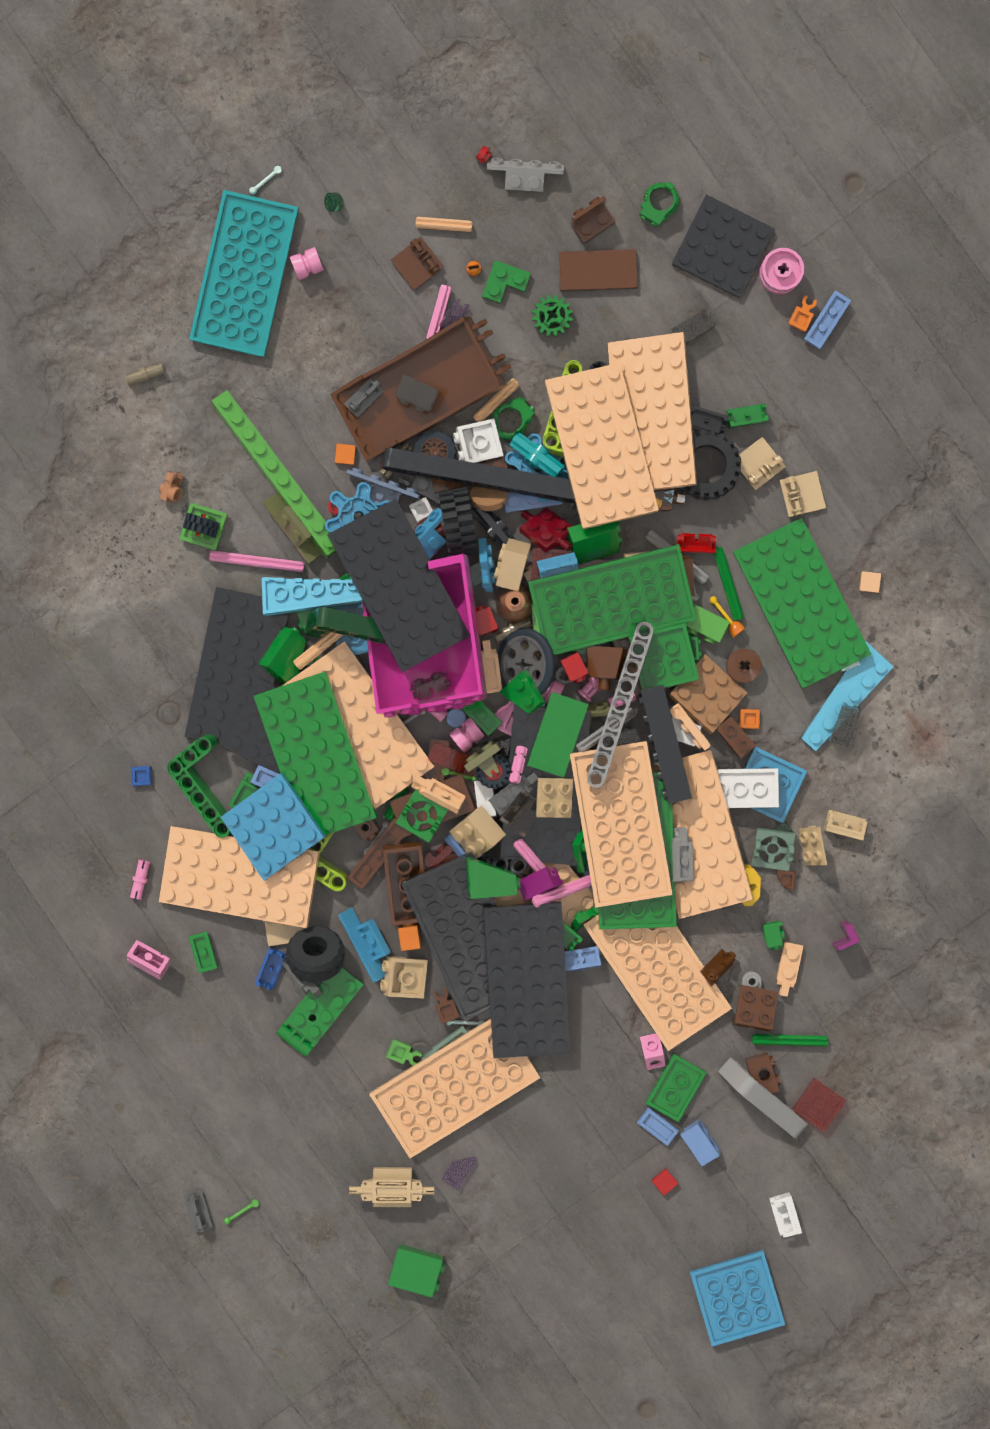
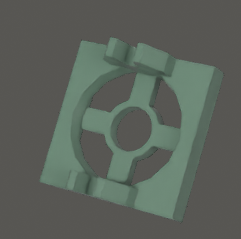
[751,828,795,871]

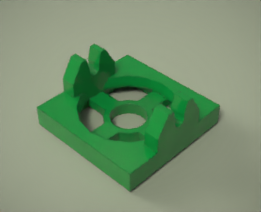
[396,790,448,843]

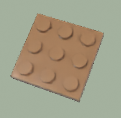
[668,654,747,735]

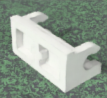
[769,1192,802,1237]

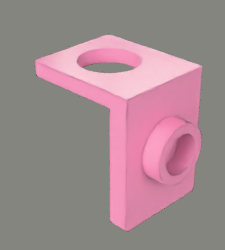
[640,1034,666,1070]

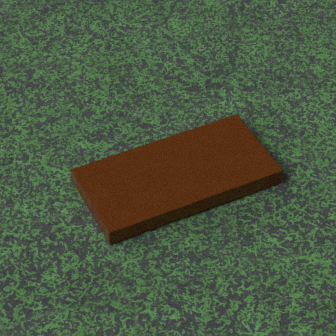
[559,249,637,291]
[390,774,475,837]

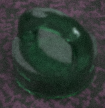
[324,192,344,212]

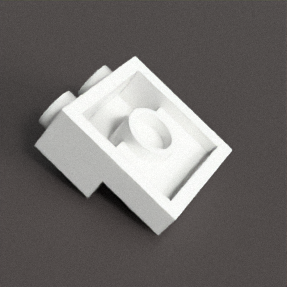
[453,419,503,463]

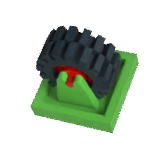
[179,502,228,551]

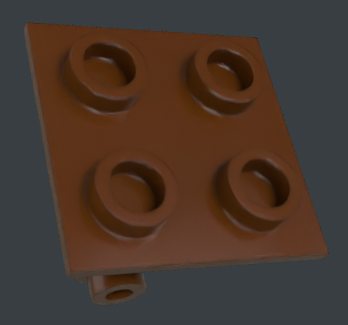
[391,236,444,290]

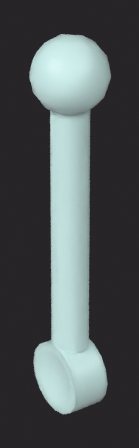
[249,166,282,195]
[446,1020,485,1025]

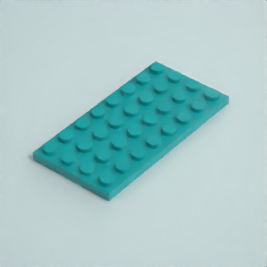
[189,190,299,358]

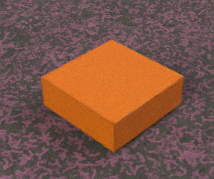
[335,444,356,465]
[740,709,760,729]

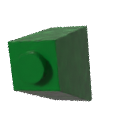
[258,627,306,685]
[466,857,520,899]

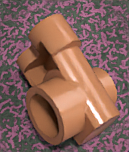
[159,471,184,502]

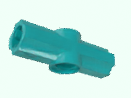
[509,432,565,477]

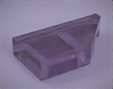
[442,1156,476,1189]

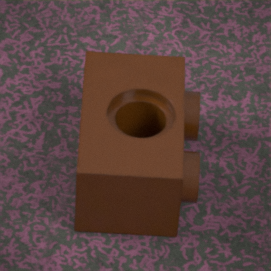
[716,716,756,758]
[744,1052,781,1094]

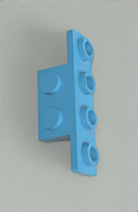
[415,508,446,559]
[338,908,391,983]

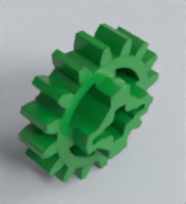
[531,295,573,337]

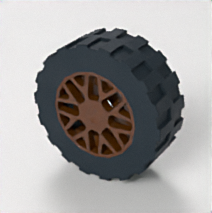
[413,430,456,459]

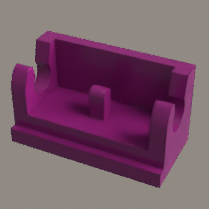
[519,867,564,901]

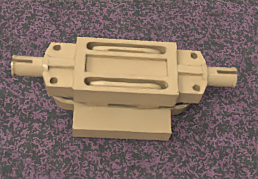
[349,1167,434,1207]

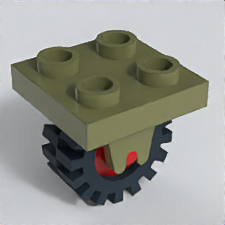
[464,741,511,789]

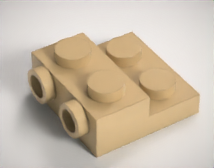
[380,956,428,998]

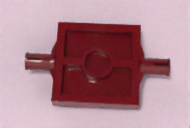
[519,508,572,553]

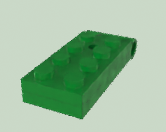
[275,967,364,1057]

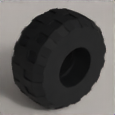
[287,926,345,983]

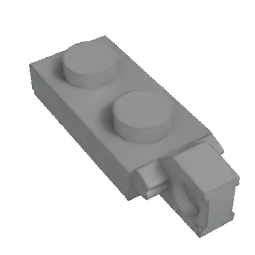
[672,827,693,882]

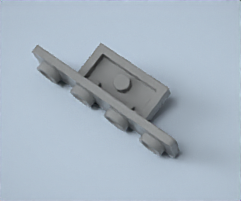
[487,158,564,192]

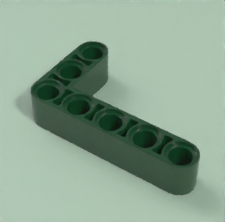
[305,607,386,644]

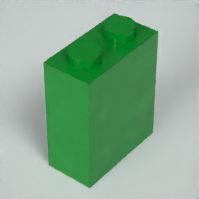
[568,521,622,565]
[388,1244,446,1297]

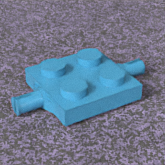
[478,538,496,592]

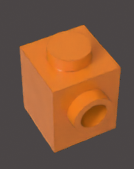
[398,922,422,951]

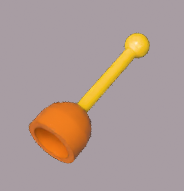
[710,596,746,638]

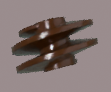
[726,649,762,683]

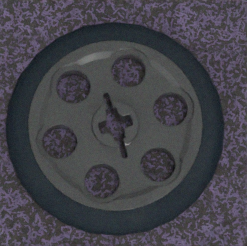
[498,628,555,695]

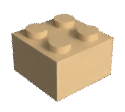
[494,538,531,591]
[449,805,506,859]

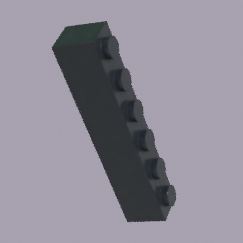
[638,685,692,804]

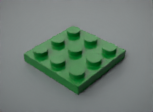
[629,623,699,690]

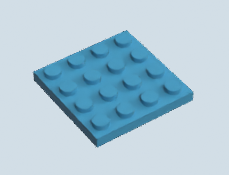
[221,773,326,881]
[690,1250,785,1347]

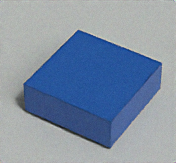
[131,766,152,786]

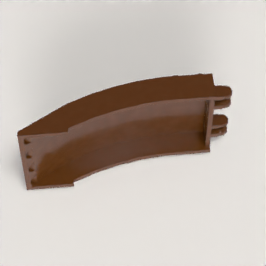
[330,317,512,462]

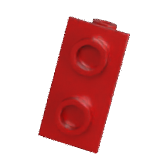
[676,533,716,553]

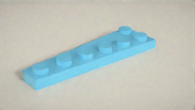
[262,577,363,616]
[801,641,894,751]

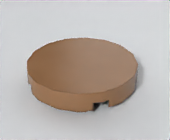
[470,486,508,511]

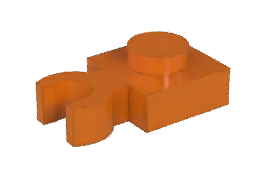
[788,295,817,333]

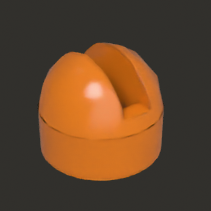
[466,261,481,277]

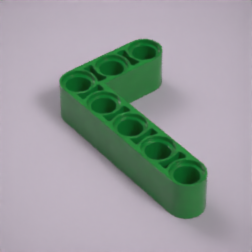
[167,734,231,838]

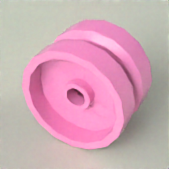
[759,248,804,295]

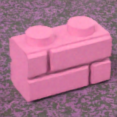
[127,940,170,980]

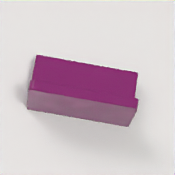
[832,920,860,951]

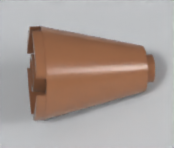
[496,585,533,622]

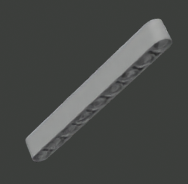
[587,622,653,789]

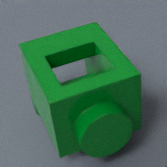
[761,920,785,950]

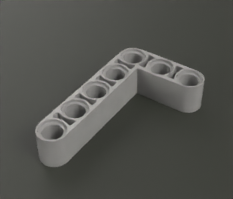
[718,1057,808,1139]

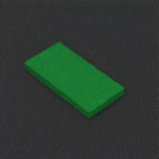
[527,692,589,778]

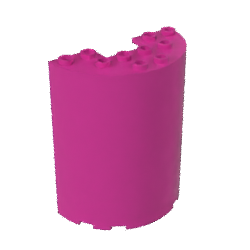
[362,554,487,718]

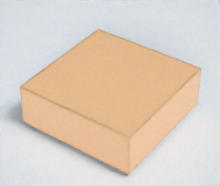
[859,571,881,593]

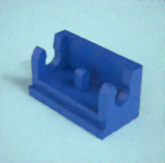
[254,947,287,990]

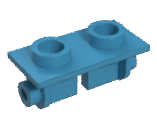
[537,552,578,578]

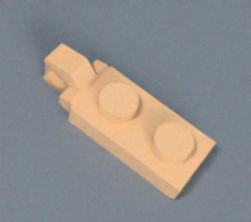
[481,640,502,693]
[670,703,710,750]
[411,775,466,814]
[776,941,803,997]

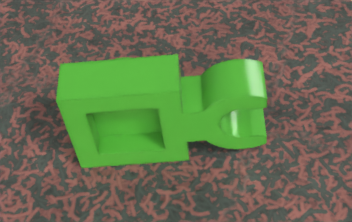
[386,1038,422,1066]

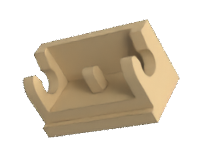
[823,810,867,840]

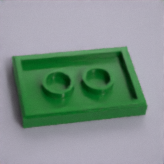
[645,1053,707,1122]

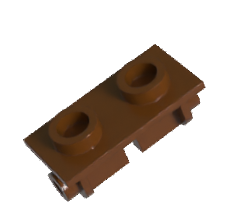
[700,949,736,986]

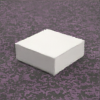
[409,497,433,523]

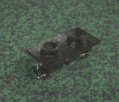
[409,671,451,700]

